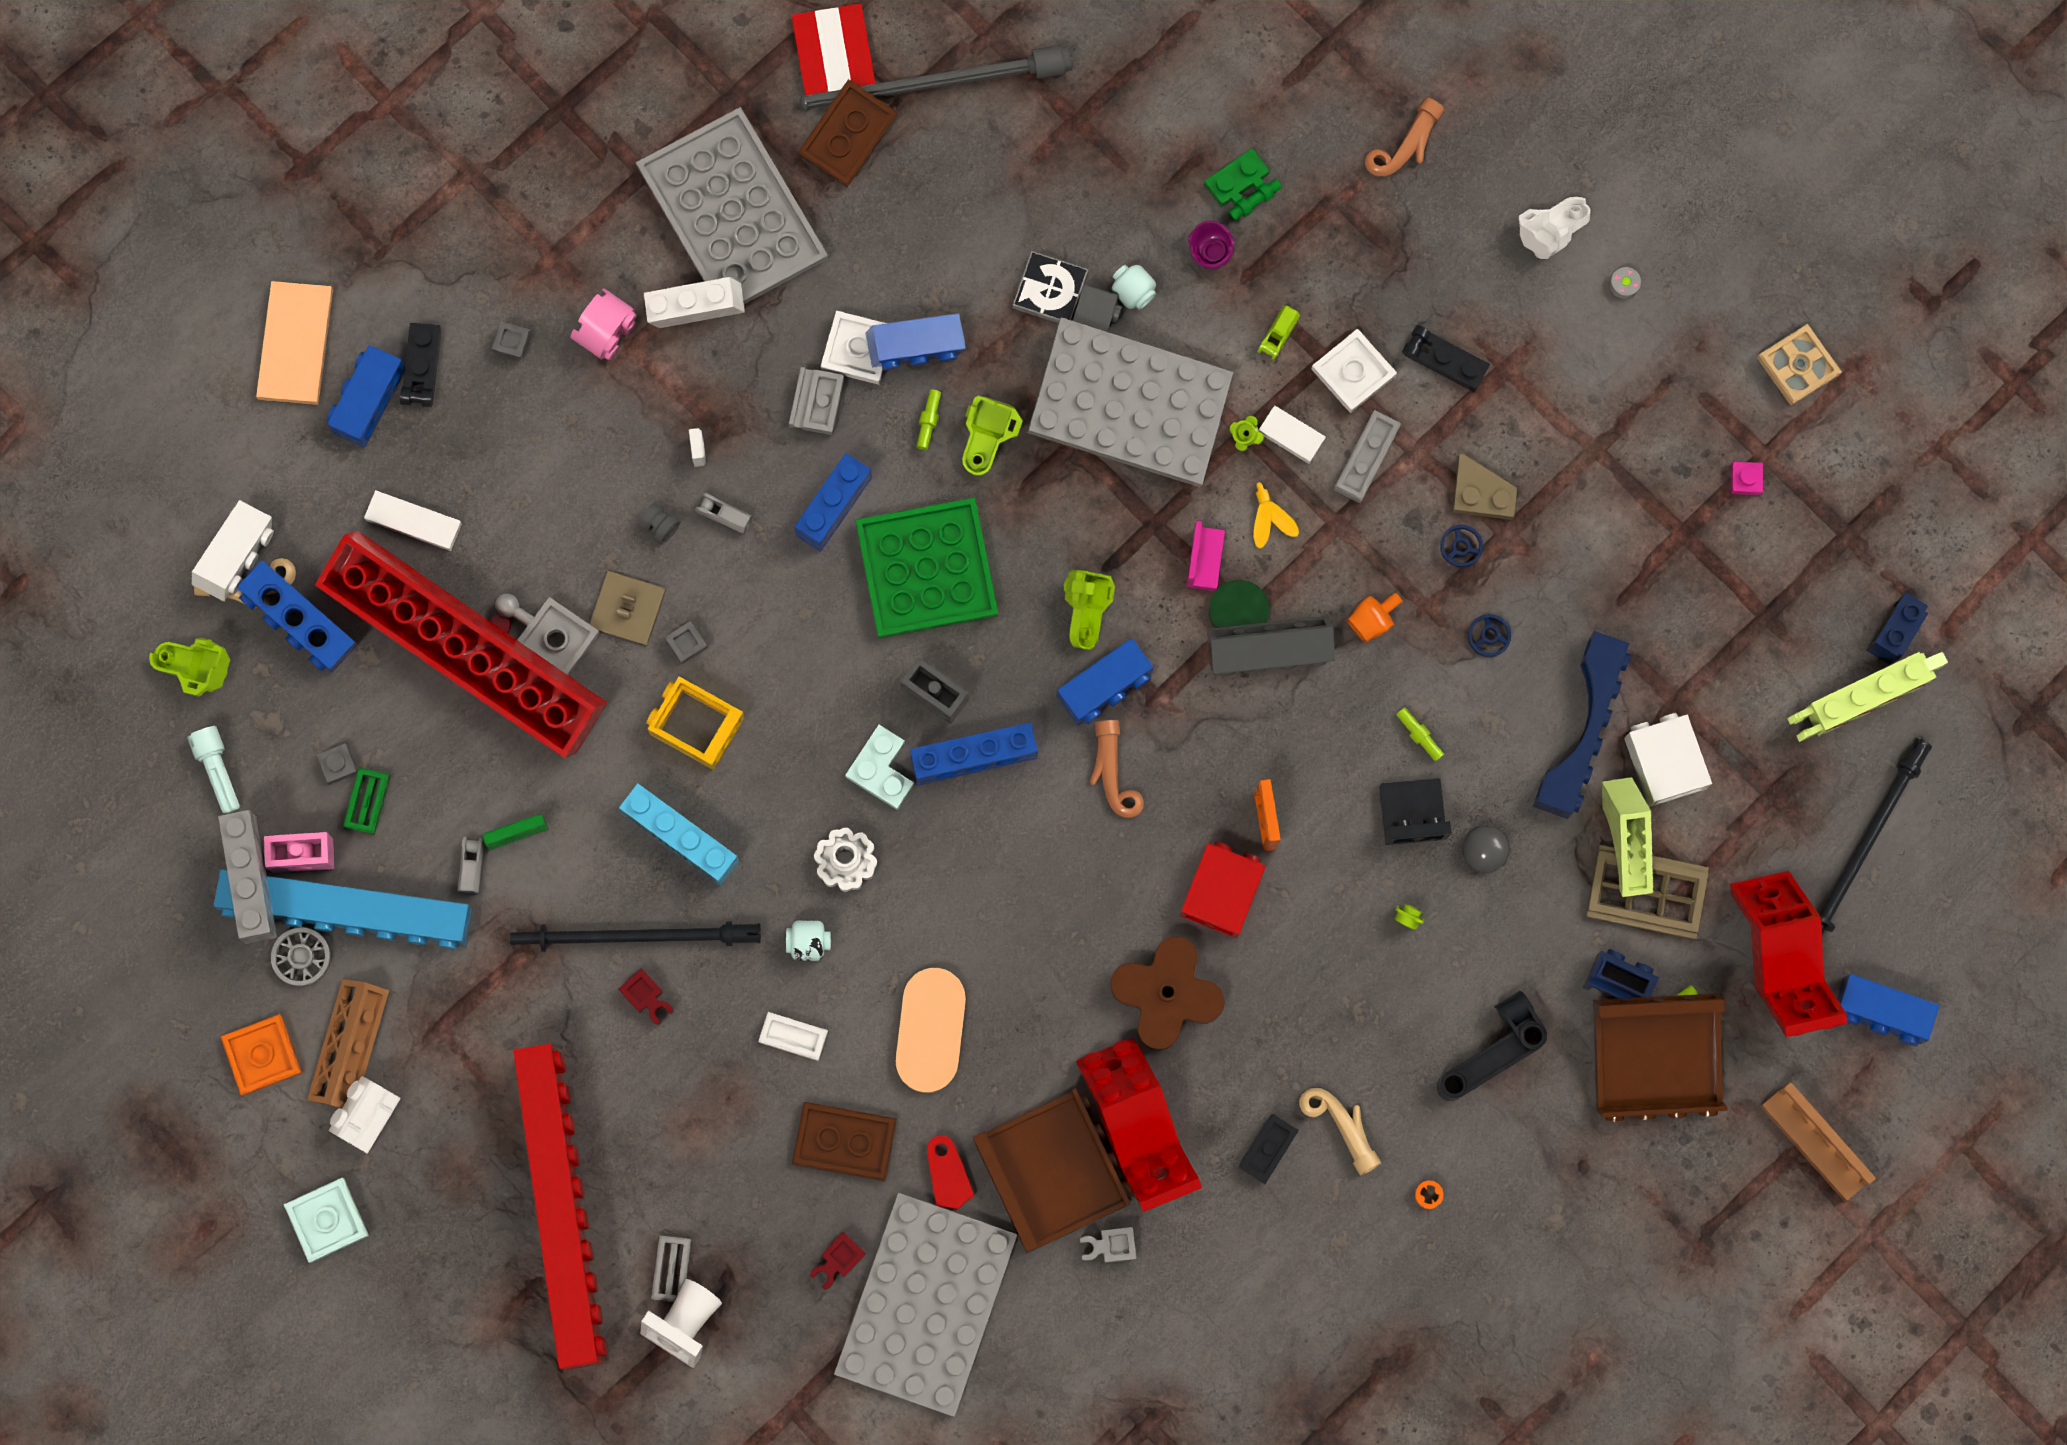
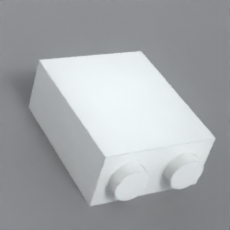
[1624,713,1712,807]

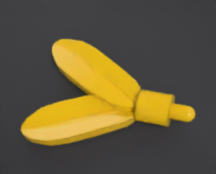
[1253,482,1299,548]

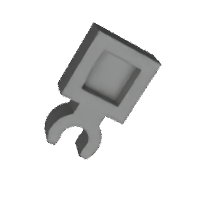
[1080,1227,1136,1263]

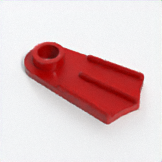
[927,1135,974,1209]

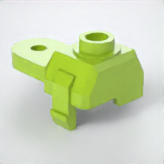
[962,395,1023,475]
[1064,570,1115,650]
[149,637,230,697]

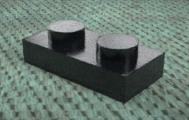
[1238,1114,1299,1184]

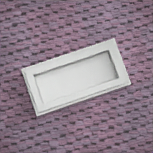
[1259,405,1326,464]
[758,1012,828,1061]

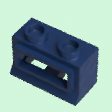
[1866,592,1928,665]
[1583,949,1659,999]

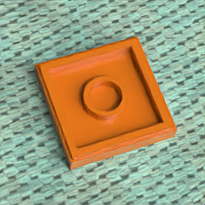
[1254,779,1281,852]
[220,1014,303,1096]

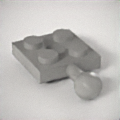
[495,594,600,676]

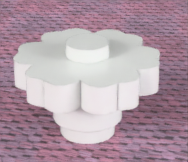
[814,828,877,892]

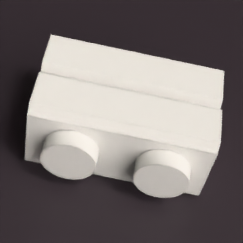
[328,1076,401,1154]

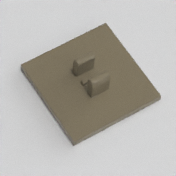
[590,571,666,646]

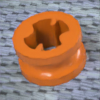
[1415,1180,1444,1209]

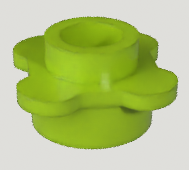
[1230,416,1264,451]
[1394,903,1425,930]

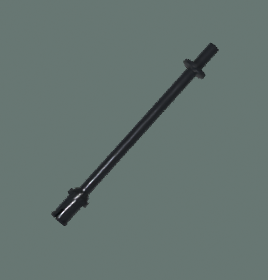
[1820,738,1932,935]
[510,921,761,952]

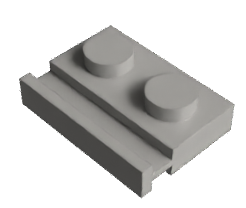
[789,367,844,435]

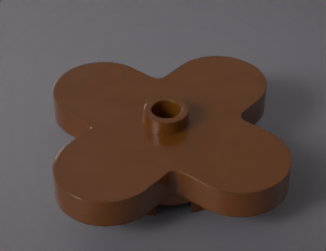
[1110,936,1225,1051]

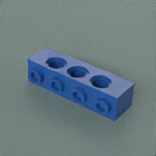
[237,560,357,673]
[910,722,1038,786]

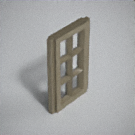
[1586,845,1709,940]

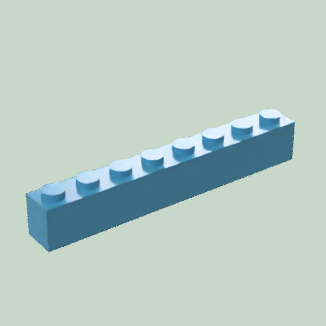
[214,870,472,950]

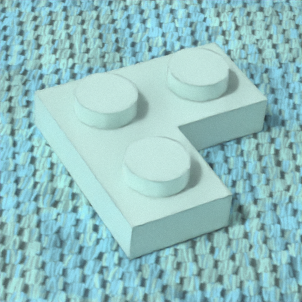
[845,725,914,810]

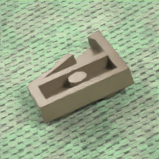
[1452,454,1517,520]

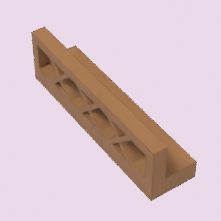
[307,979,389,1109]
[1760,1082,1876,1202]

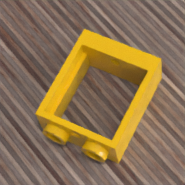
[646,676,745,770]

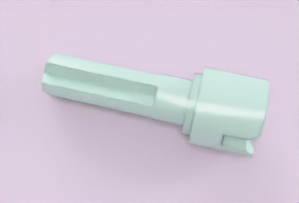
[187,726,240,813]

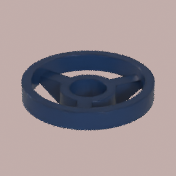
[1440,525,1483,568]
[1468,614,1511,657]

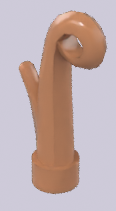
[1365,97,1445,177]
[1090,720,1144,818]

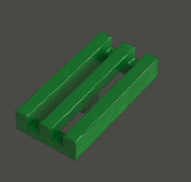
[343,768,390,835]
[482,814,549,850]

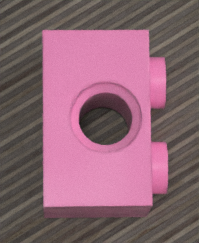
[264,832,334,873]

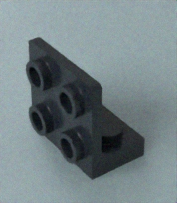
[1379,778,1452,845]

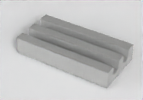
[651,1235,692,1302]

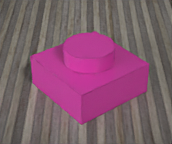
[1730,462,1763,496]

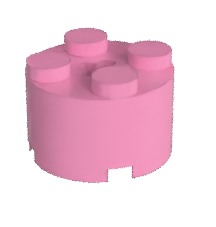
[570,288,637,360]

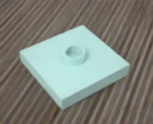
[284,1178,369,1263]

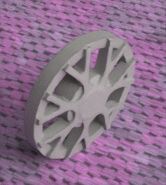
[271,927,331,986]

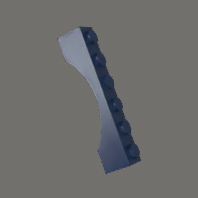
[1533,631,1631,819]

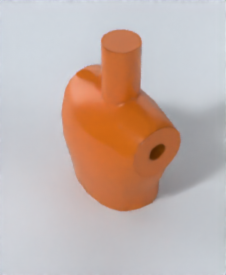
[1346,593,1403,644]

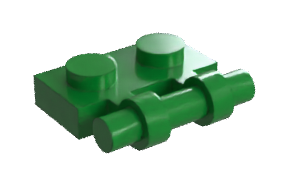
[1204,148,1282,221]

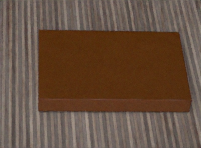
[798,79,898,188]
[792,1102,897,1182]

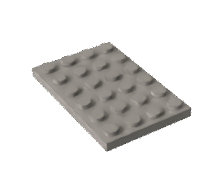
[636,107,828,304]
[1027,317,1233,487]
[834,1193,1018,1417]

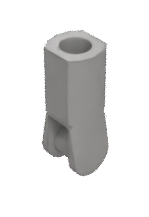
[695,493,752,534]
[457,837,484,894]

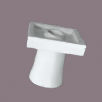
[640,1279,722,1368]

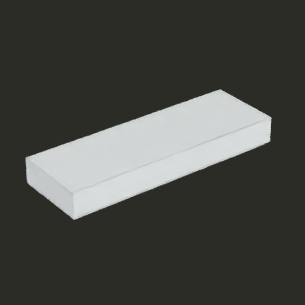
[364,490,462,551]

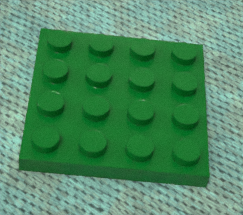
[855,498,998,639]

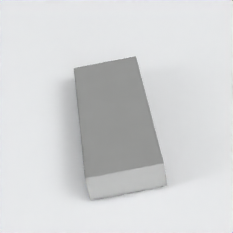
[1334,410,1401,504]

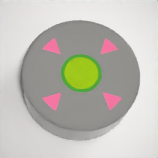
[1610,267,1641,299]

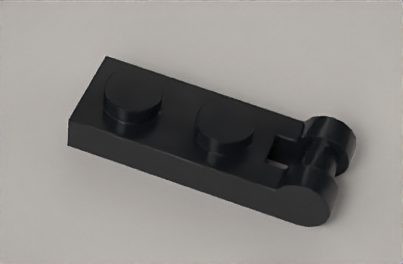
[400,323,442,407]
[1402,325,1490,393]

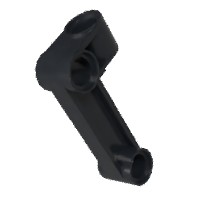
[1437,991,1547,1101]

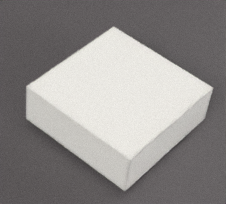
[689,428,706,467]

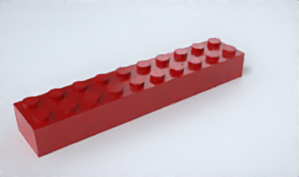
[315,531,608,758]
[513,1043,608,1370]

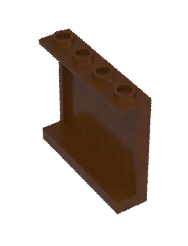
[1593,993,1727,1121]
[973,1088,1133,1254]

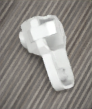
[1519,197,1591,259]

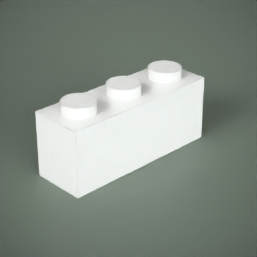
[644,277,745,328]
[192,500,274,602]

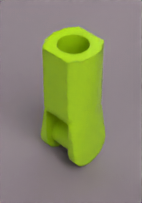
[1257,305,1300,361]

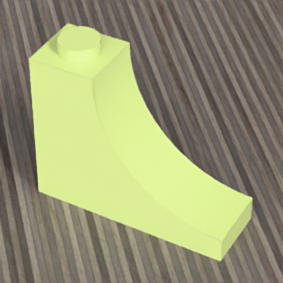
[1602,777,1653,897]

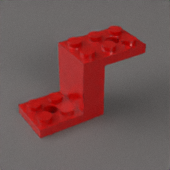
[1730,871,1847,1037]
[1076,1037,1202,1212]

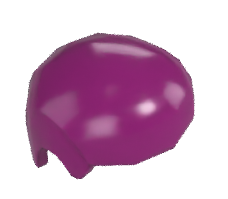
[1188,221,1235,270]

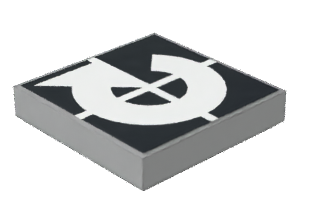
[1013,251,1088,323]

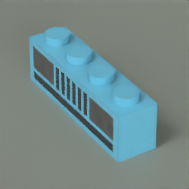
[619,783,739,887]

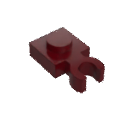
[618,968,674,1026]
[810,1232,866,1290]

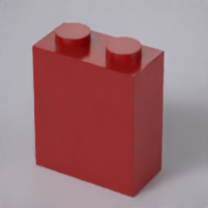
[1179,842,1266,939]

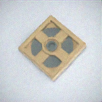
[1757,324,1842,406]

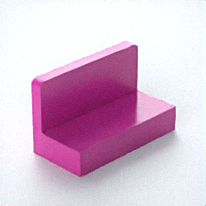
[1186,521,1225,592]

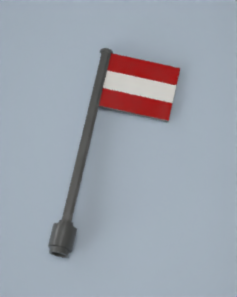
[792,3,1072,111]

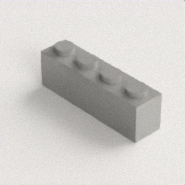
[218,810,277,944]

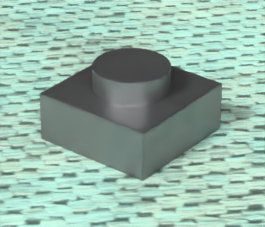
[492,321,531,361]
[665,621,708,664]
[317,743,358,785]

